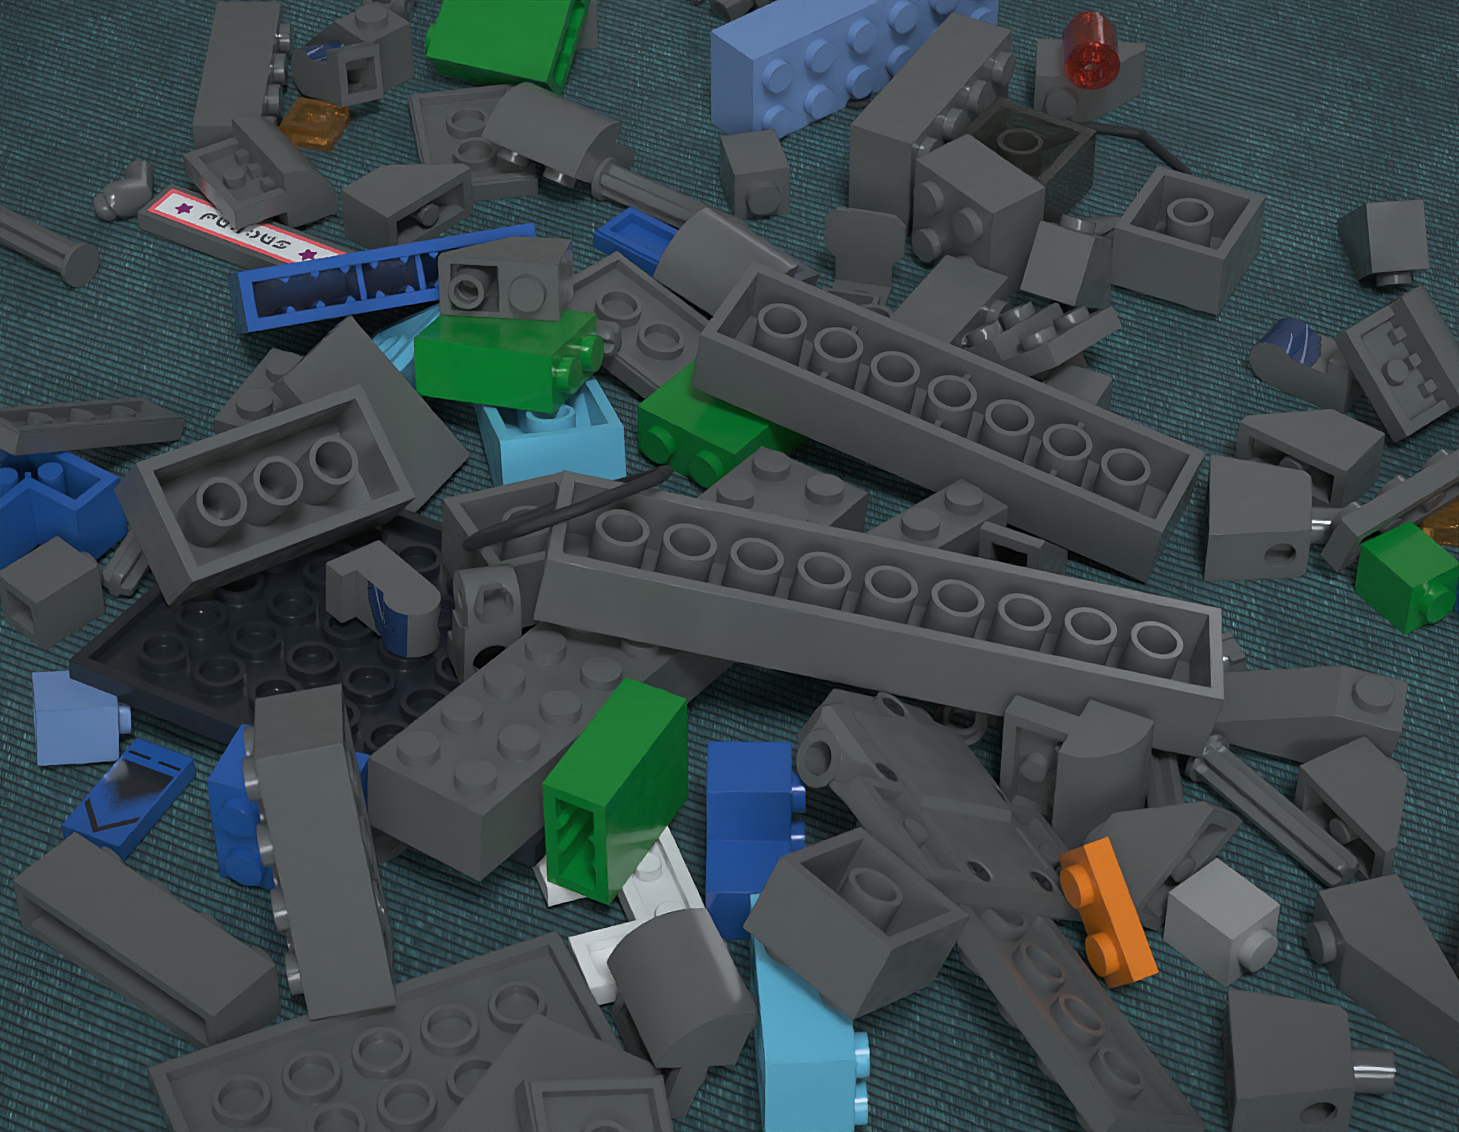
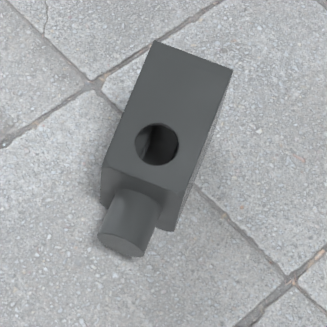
[1204,455,1343,581]
[1221,989,1395,1132]

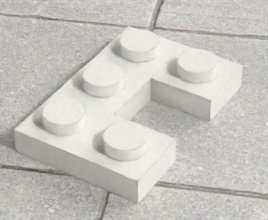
[532,826,705,1005]

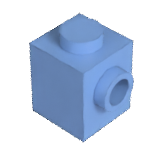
[32,670,131,766]

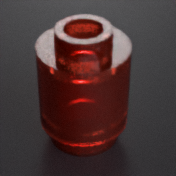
[1062,11,1120,90]

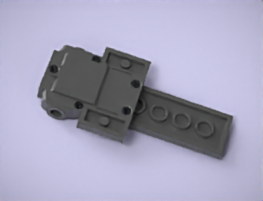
[796,689,1207,1132]

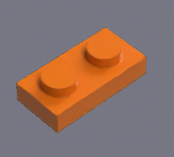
[1058,837,1159,989]

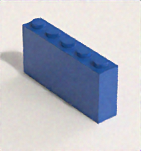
[227,222,537,334]

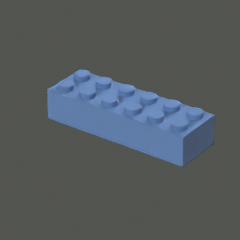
[711,0,999,139]

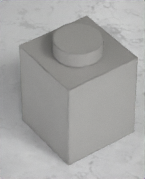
[1163,858,1280,988]

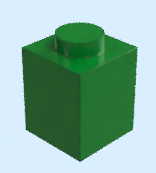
[1354,521,1459,635]

